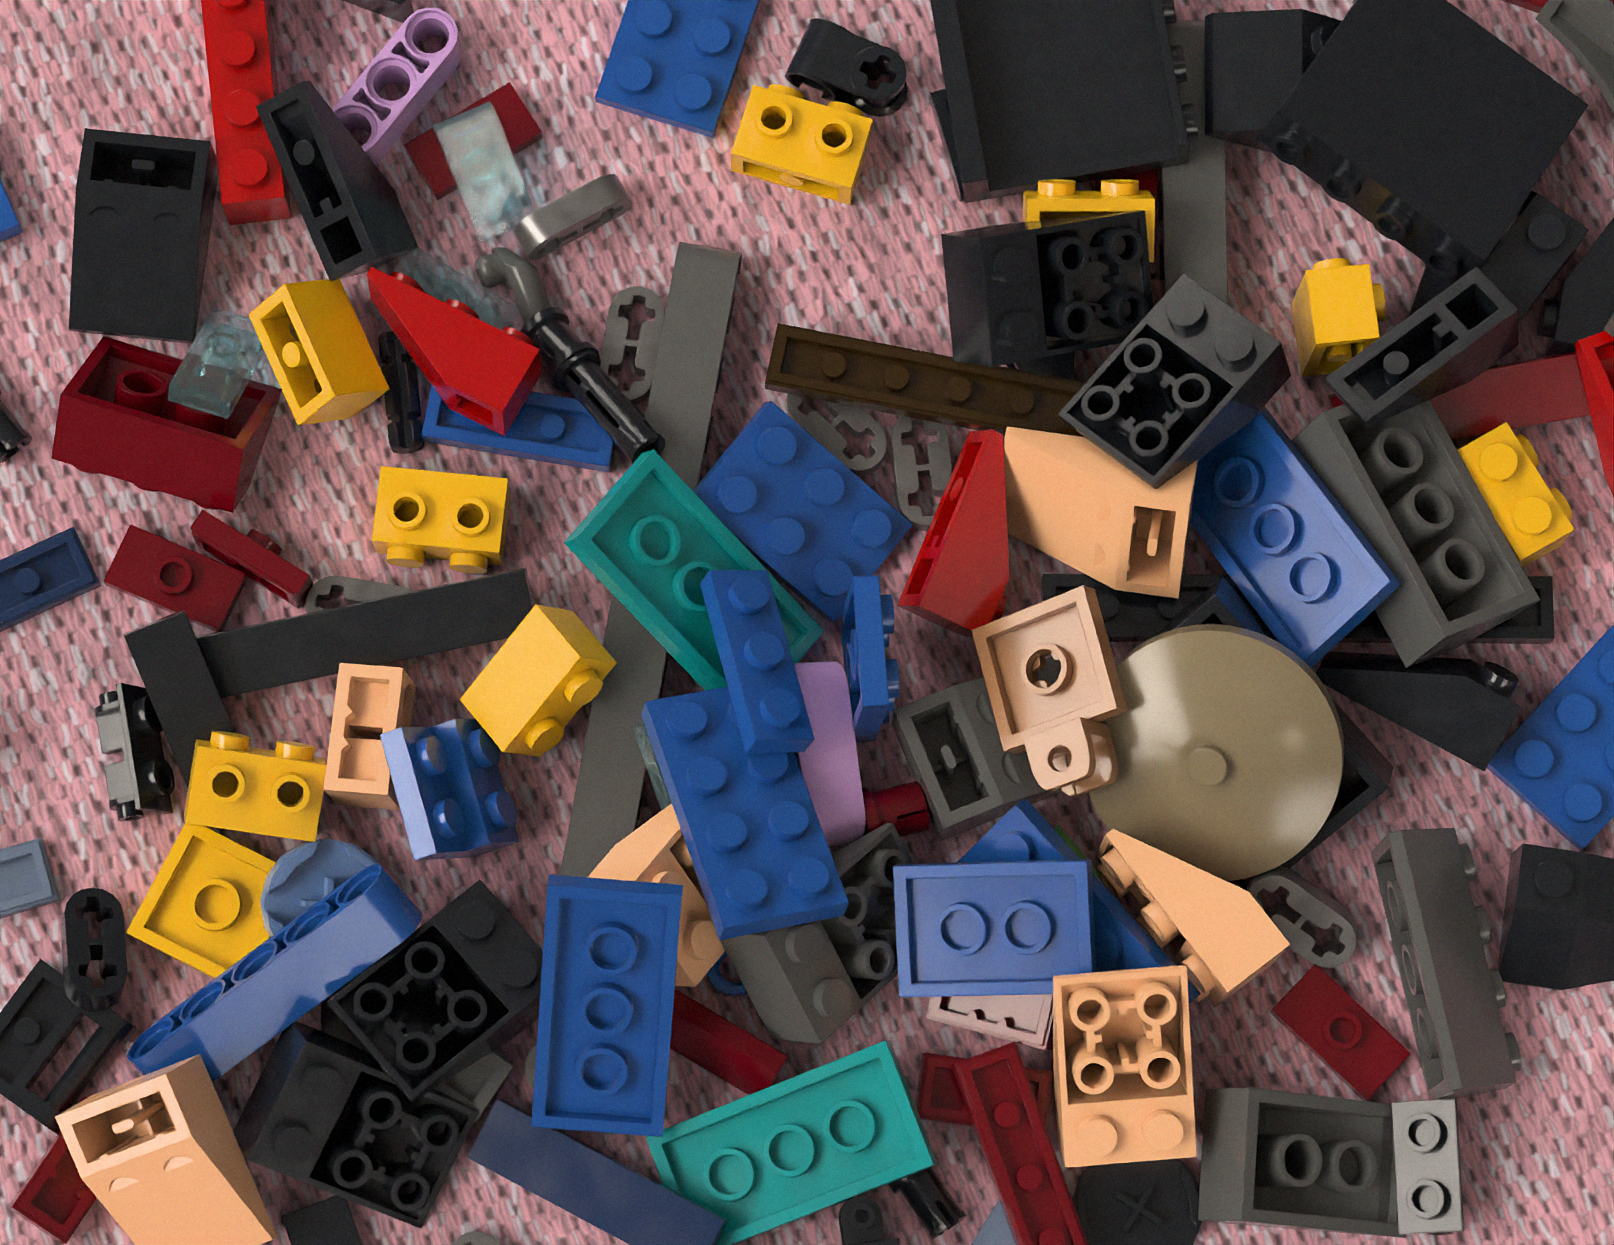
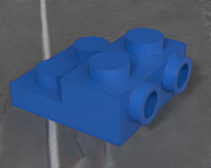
[380,719,519,861]

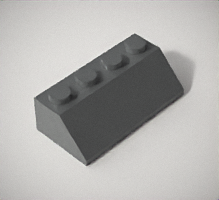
[1291,400,1540,668]
[1371,828,1521,1100]

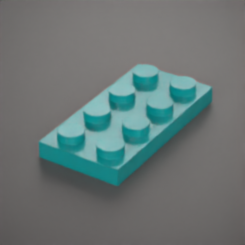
[564,449,824,691]
[645,1040,938,1245]

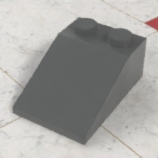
[1198,1087,1406,1238]

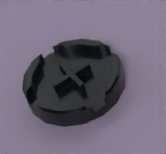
[1072,1158,1202,1245]

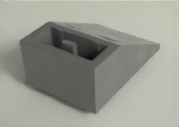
[892,657,1063,841]
[716,823,913,1044]

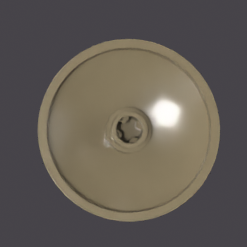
[1089,624,1344,881]

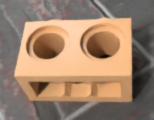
[323,663,416,810]

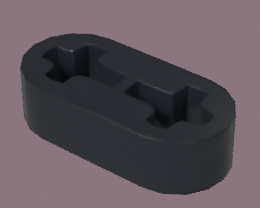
[61,888,127,1012]

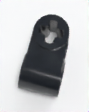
[785,18,908,117]

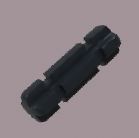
[378,331,424,454]

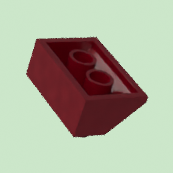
[51,336,282,513]

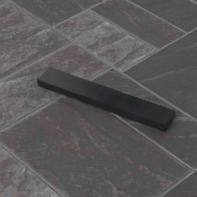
[196,568,534,698]

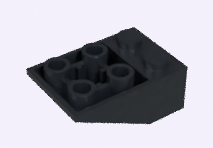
[69,128,218,344]
[941,210,1153,367]
[1058,274,1291,489]
[327,880,543,1102]
[233,1021,479,1228]

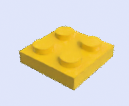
[126,823,276,979]

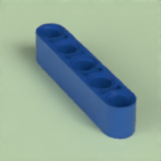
[127,864,423,1083]

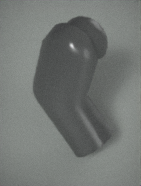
[474,247,551,324]

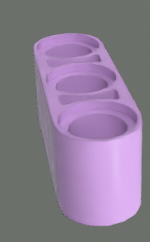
[332,7,462,166]
[794,661,865,847]

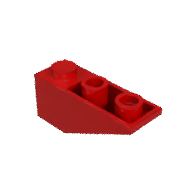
[367,266,541,436]

